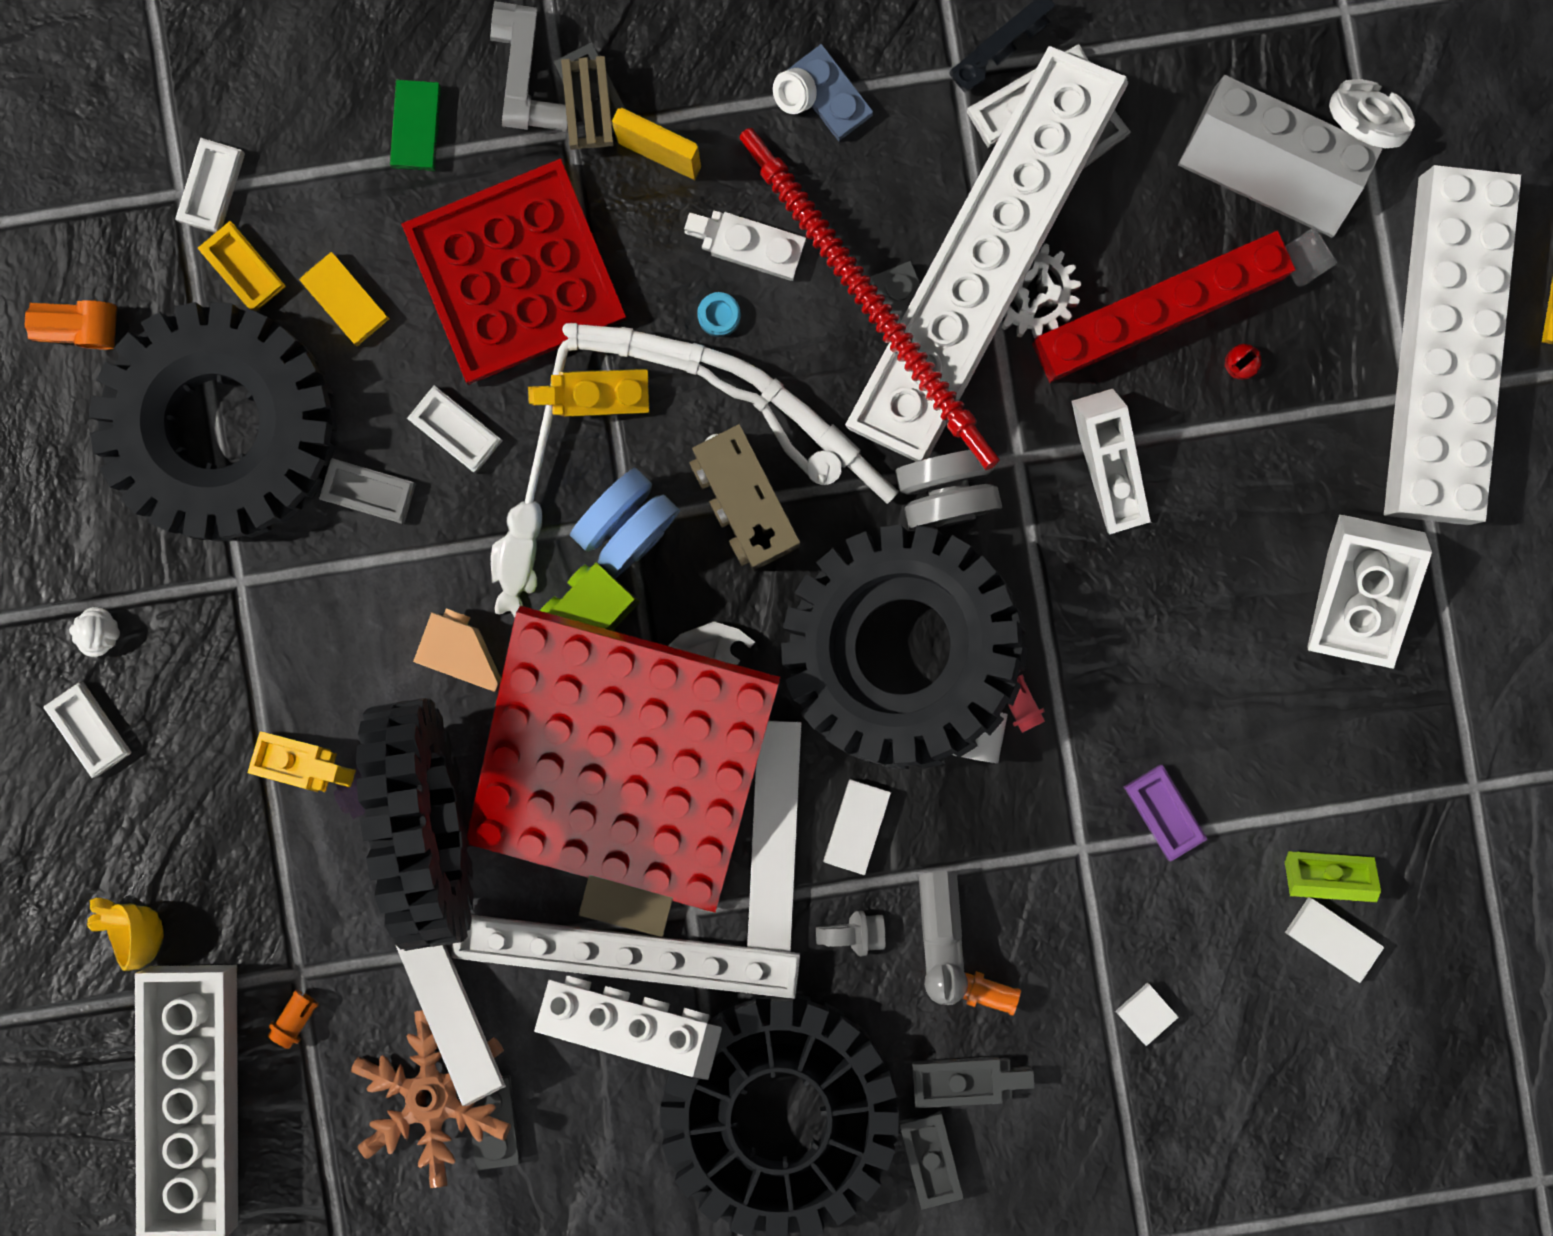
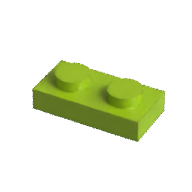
[1285,851,1381,902]

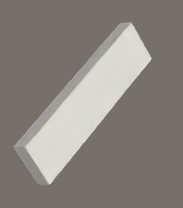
[396,945,506,1106]

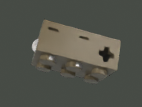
[689,424,800,571]

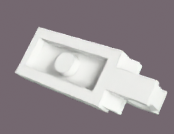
[684,211,806,281]

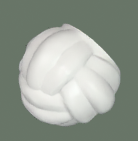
[69,607,120,657]

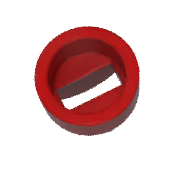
[1225,344,1262,380]

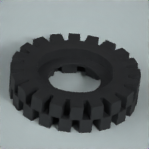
[781,525,1027,770]
[356,698,474,951]

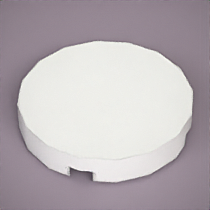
[1329,79,1415,149]

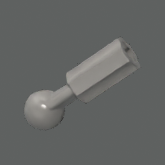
[918,871,968,1005]

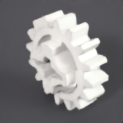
[1001,244,1081,339]

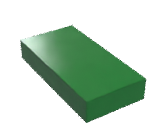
[390,80,441,171]

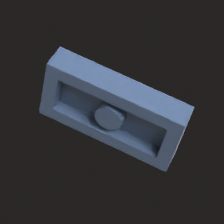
[787,44,873,142]

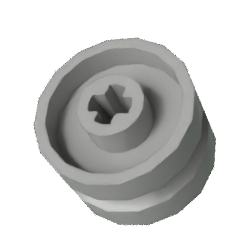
[895,450,1002,530]

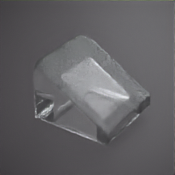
[1285,227,1336,287]

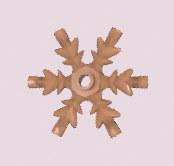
[351,1010,511,1188]

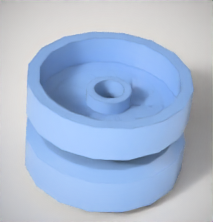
[570,467,680,578]

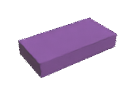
[1123,765,1207,862]

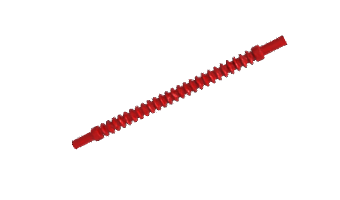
[739,128,1000,470]

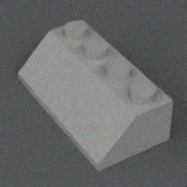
[1178,75,1382,238]

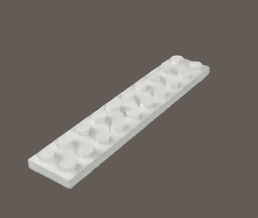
[845,46,1128,462]

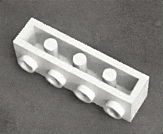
[534,975,722,1080]

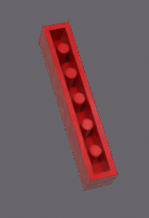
[1032,230,1295,383]

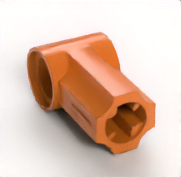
[25,300,117,350]

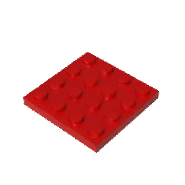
[401,158,627,385]

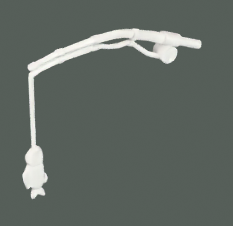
[491,323,899,617]

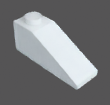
[1072,388,1150,534]

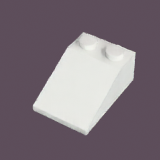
[1307,514,1432,669]

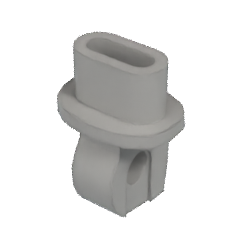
[816,910,885,957]

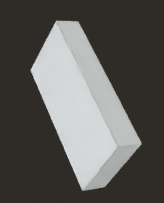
[175,138,245,233]
[407,386,503,474]
[44,682,132,778]
[823,779,891,875]
[1285,897,1384,983]

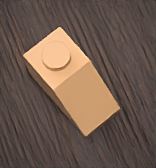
[413,608,501,692]

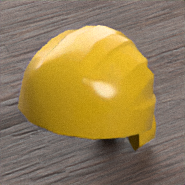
[87,898,164,971]

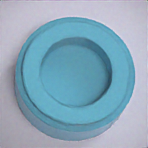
[697,292,741,337]

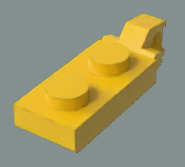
[528,369,649,417]
[247,731,356,792]

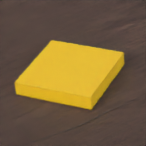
[612,107,701,180]

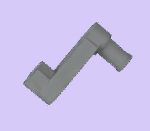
[490,1,567,132]

